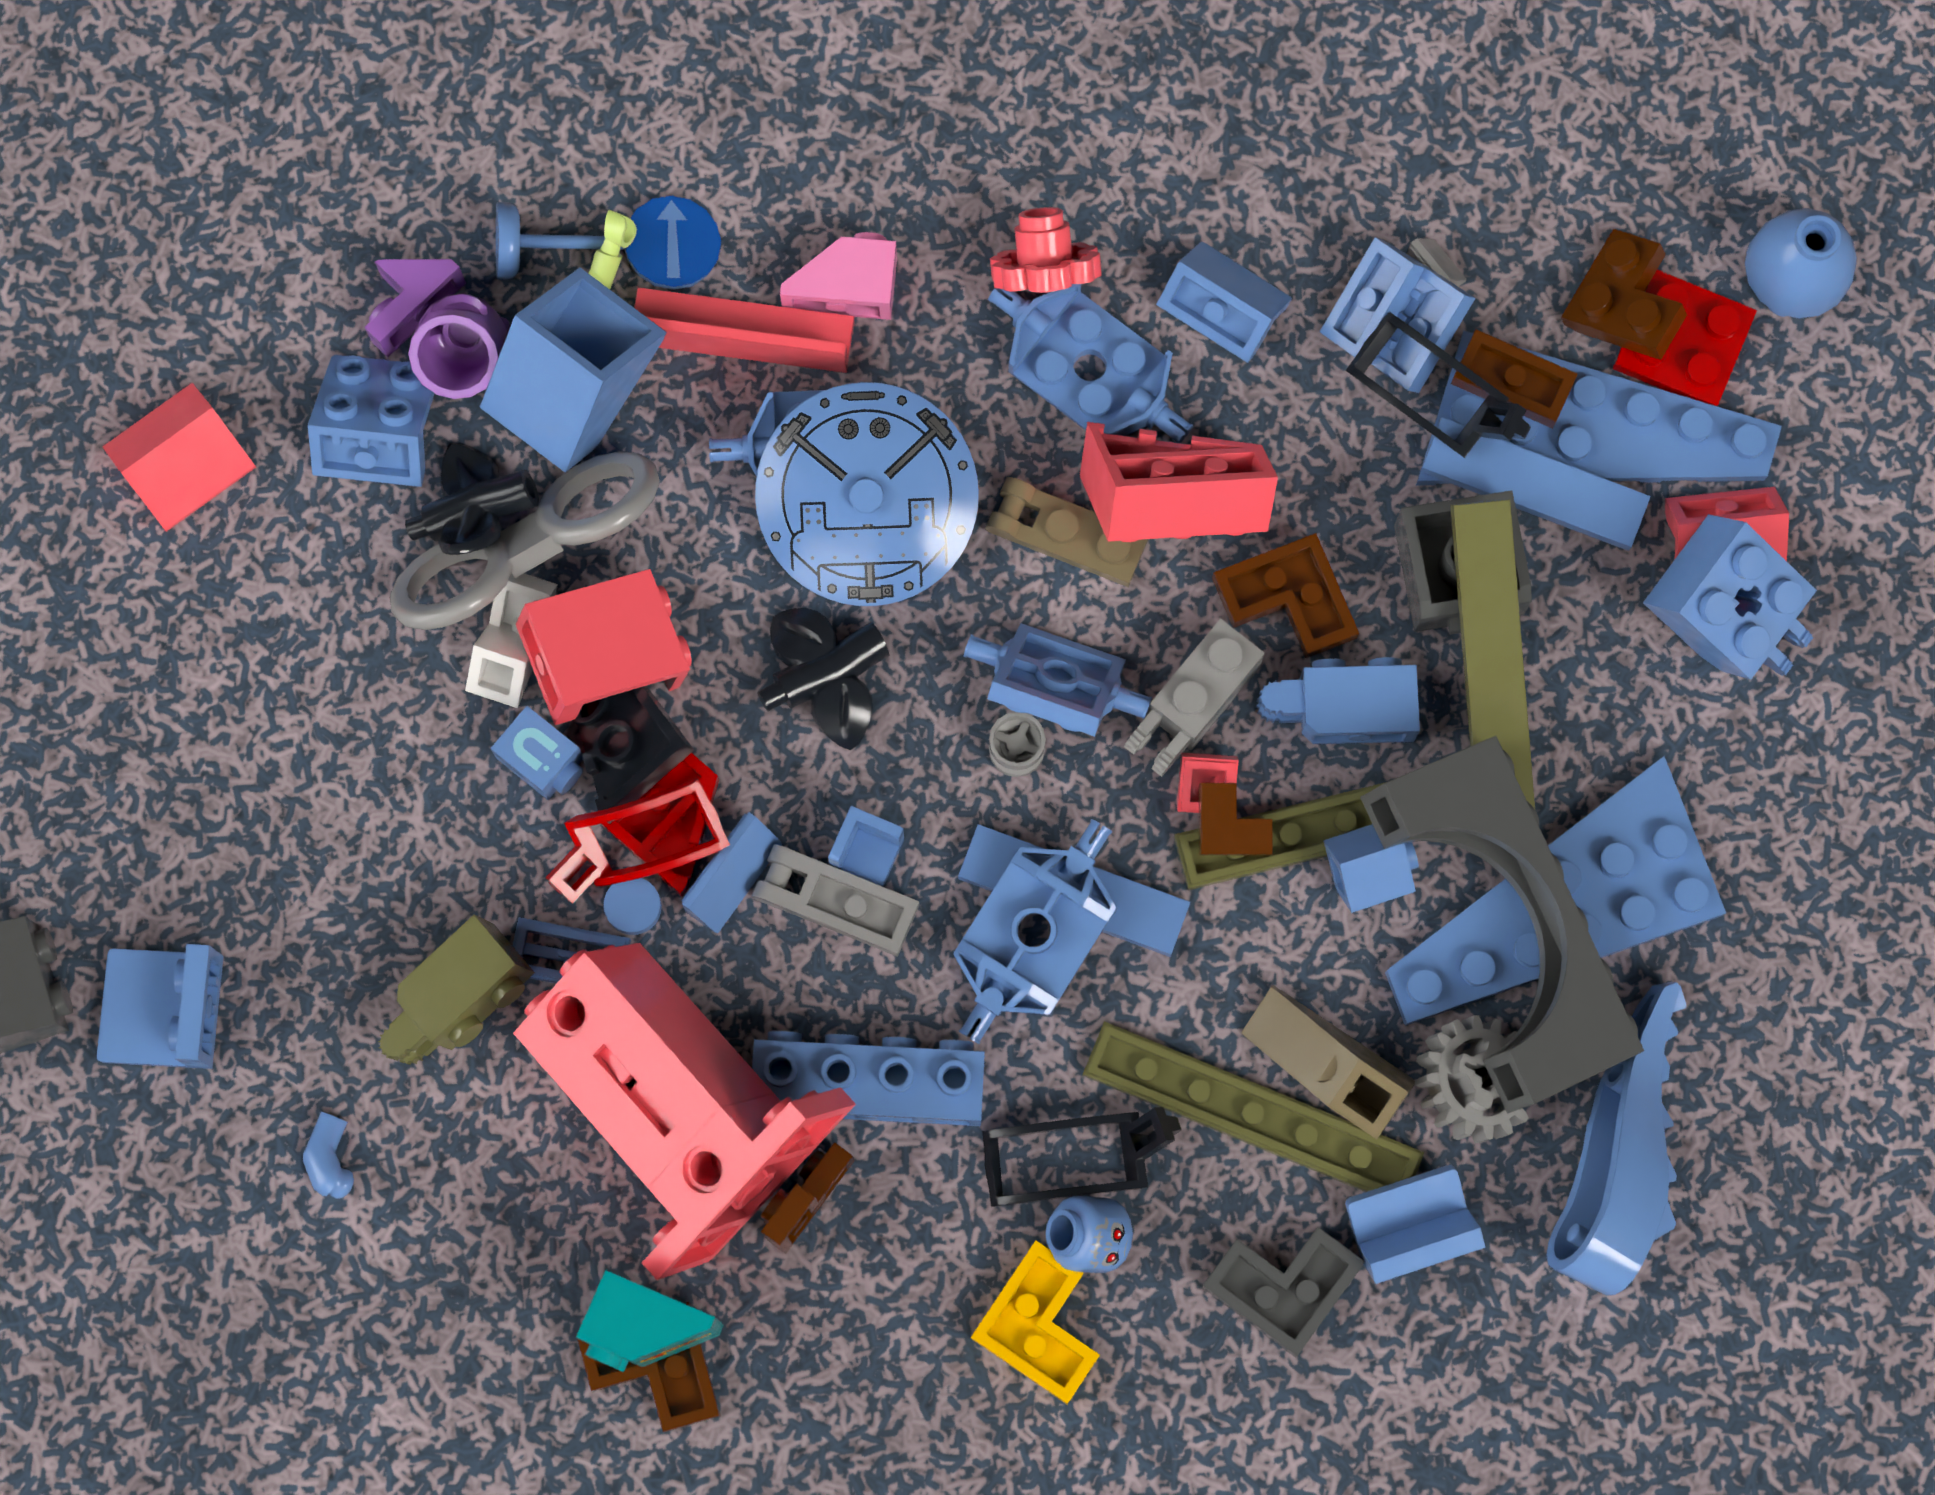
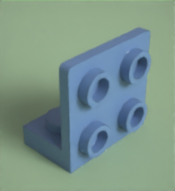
[308,355,435,487]
[97,944,224,1069]

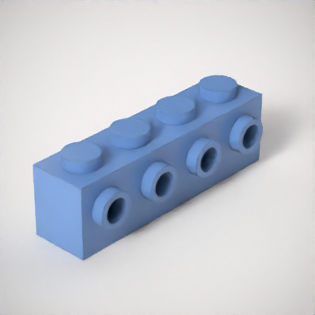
[752,1031,985,1126]

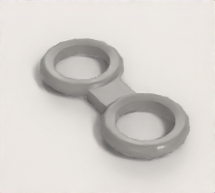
[389,451,660,630]

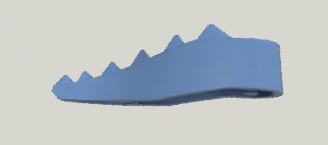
[1546,982,1687,1296]

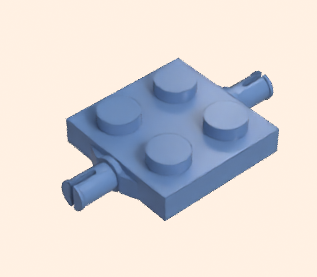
[964,623,1152,737]

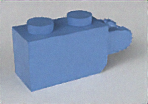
[1256,657,1420,744]

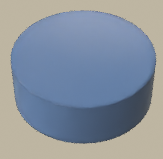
[604,878,662,935]

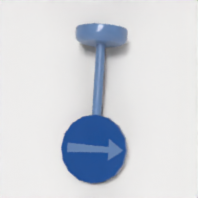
[495,196,721,290]

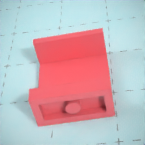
[516,569,692,725]

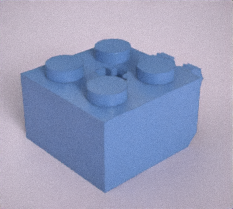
[1643,514,1817,680]

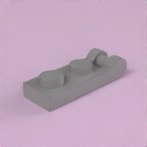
[751,844,920,957]

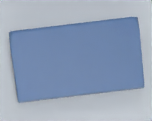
[681,812,782,933]

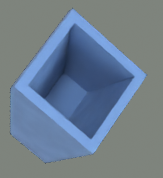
[480,267,666,473]

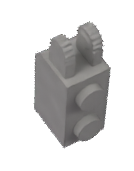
[1124,618,1265,777]

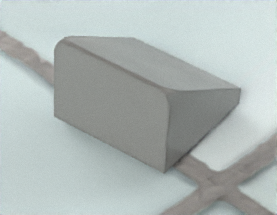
[1407,238,1467,287]

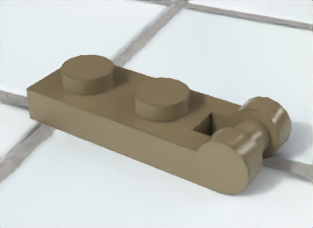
[985,477,1148,587]

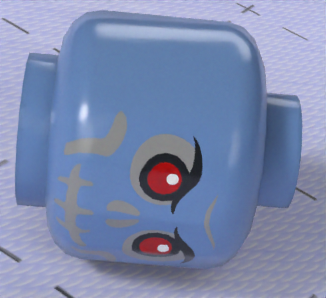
[1046,1195,1133,1273]

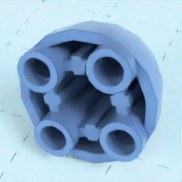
[1744,208,1857,318]

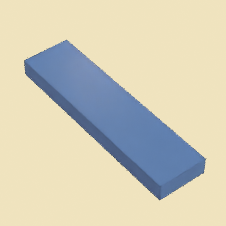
[1420,417,1651,551]
[958,824,1190,957]

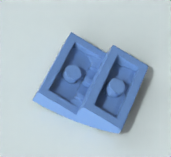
[1320,237,1476,393]

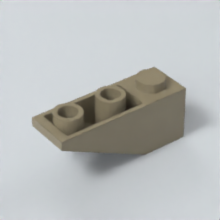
[1241,985,1415,1139]

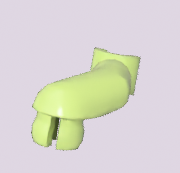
[588,210,637,289]

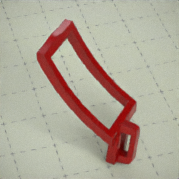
[545,778,730,904]

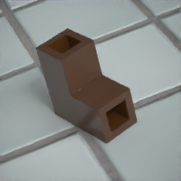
[1199,783,1272,856]

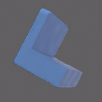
[1156,242,1292,363]
[1345,1165,1486,1284]

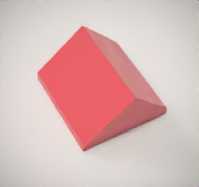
[102,383,256,532]

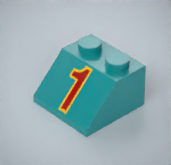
[576,1270,724,1372]

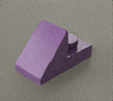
[364,259,466,358]

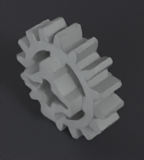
[1414,1015,1529,1144]

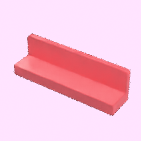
[634,288,854,373]

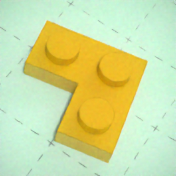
[971,1240,1100,1404]

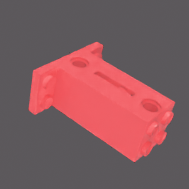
[513,943,856,1280]

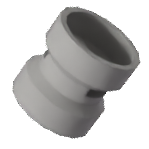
[989,712,1046,777]

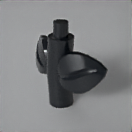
[405,442,539,555]
[757,608,890,751]

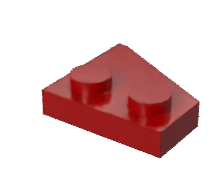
[601,753,719,897]

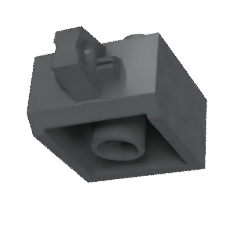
[1394,490,1532,635]

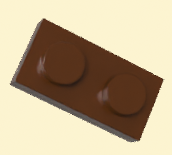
[1451,329,1578,429]

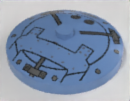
[755,382,979,606]

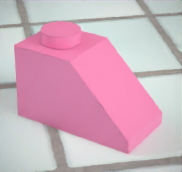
[780,232,897,320]

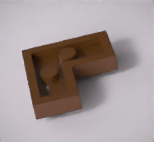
[1561,229,1687,360]
[1212,533,1359,658]
[760,1142,855,1254]
[576,1302,721,1432]

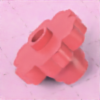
[990,207,1102,293]

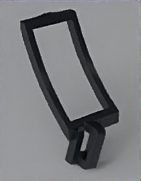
[1345,312,1531,458]
[982,1107,1182,1207]

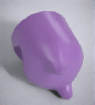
[408,293,510,399]

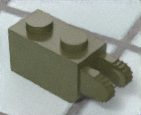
[378,915,535,1065]

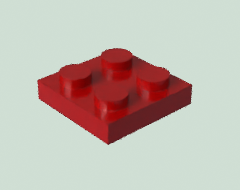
[1613,269,1757,406]

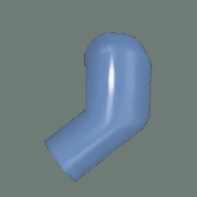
[303,1112,354,1199]

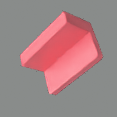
[1665,486,1789,561]

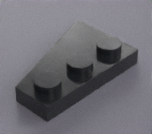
[572,686,694,824]

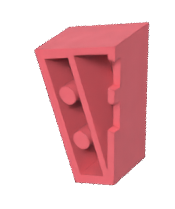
[1080,422,1278,542]

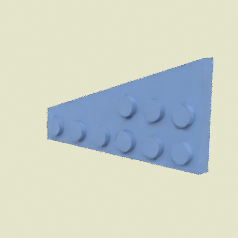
[1416,330,1782,486]
[1385,756,1726,1026]

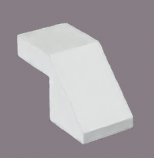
[465,573,558,708]

